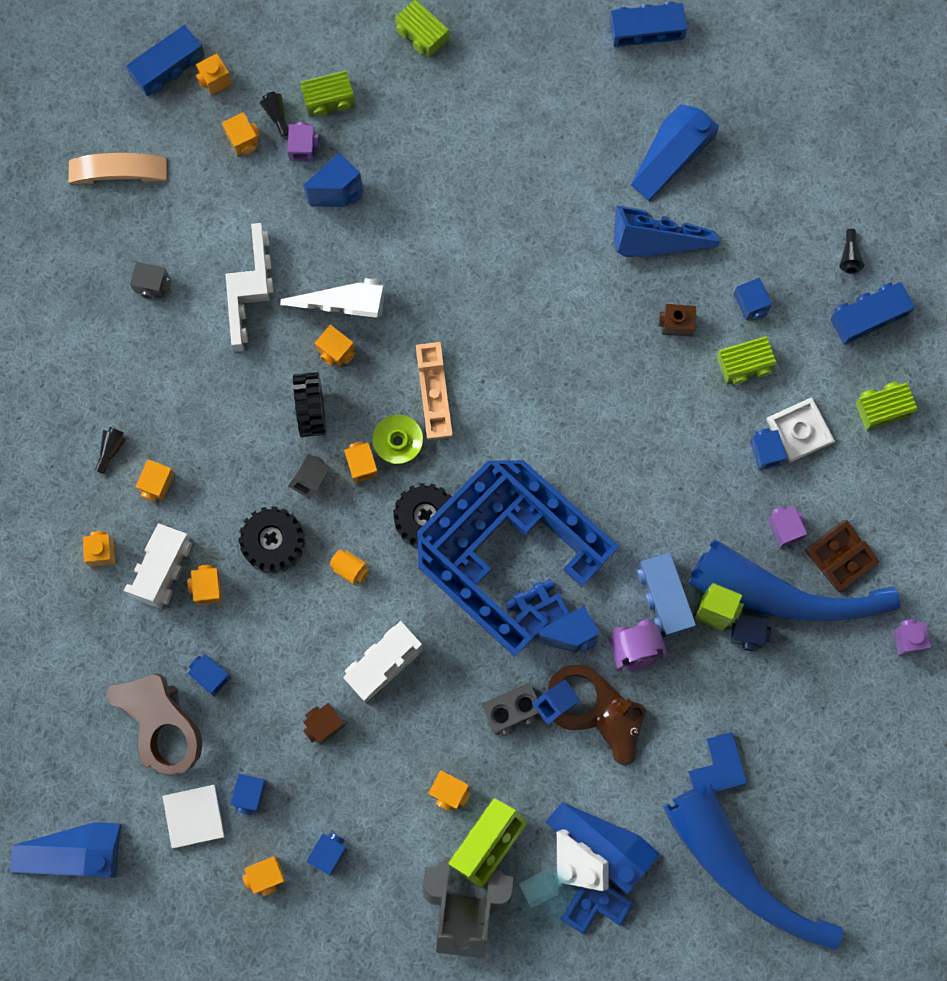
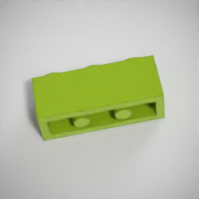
[694,583,744,631]
[448,798,528,888]

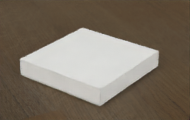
[766,397,835,464]
[163,785,225,849]

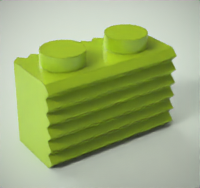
[395,0,450,57]
[300,70,355,117]
[717,336,777,385]
[856,381,918,431]

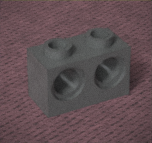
[482,682,540,736]

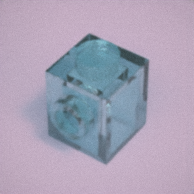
[519,869,562,908]

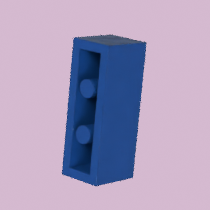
[610,2,687,47]
[126,24,205,96]
[830,282,915,345]

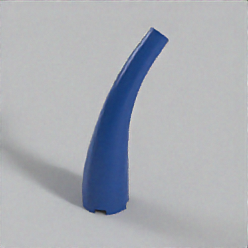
[688,539,900,621]
[663,783,843,951]

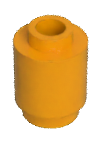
[329,549,369,585]

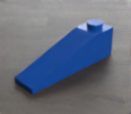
[631,104,719,201]
[614,205,720,257]
[545,802,660,894]
[10,822,121,878]

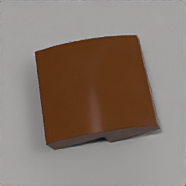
[805,520,880,592]

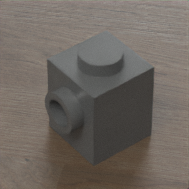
[130,262,171,300]
[288,454,330,499]

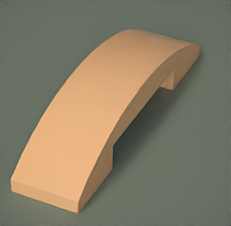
[69,153,167,184]
[416,342,453,440]

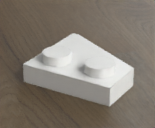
[557,829,608,891]

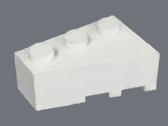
[124,523,192,609]
[343,621,423,703]

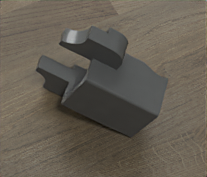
[423,857,513,958]

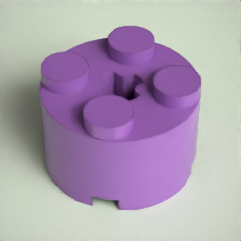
[608,619,668,672]

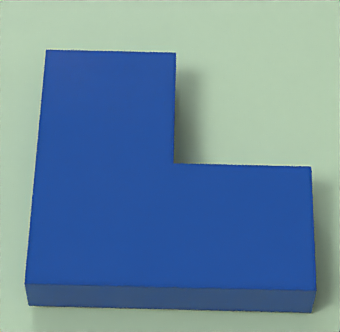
[688,732,747,792]
[561,886,634,934]

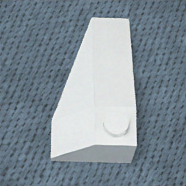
[281,278,385,317]

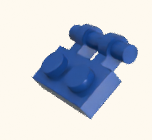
[505,579,570,627]

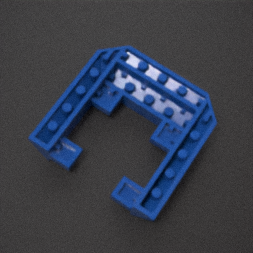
[417,460,619,657]

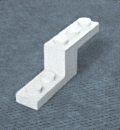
[226,223,274,352]

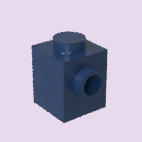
[731,615,771,651]

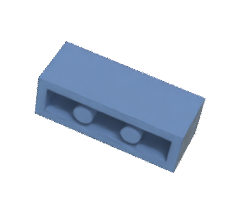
[636,552,696,638]

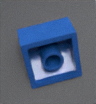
[303,153,363,207]
[537,606,600,653]

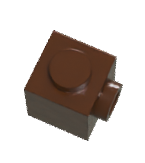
[658,304,696,337]
[303,703,345,745]

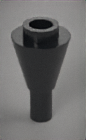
[259,91,289,137]
[839,229,864,274]
[95,427,127,474]

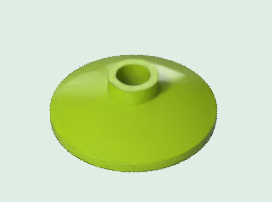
[372,415,423,464]

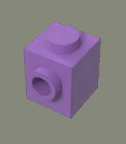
[287,122,320,162]
[767,506,807,548]
[893,619,931,655]

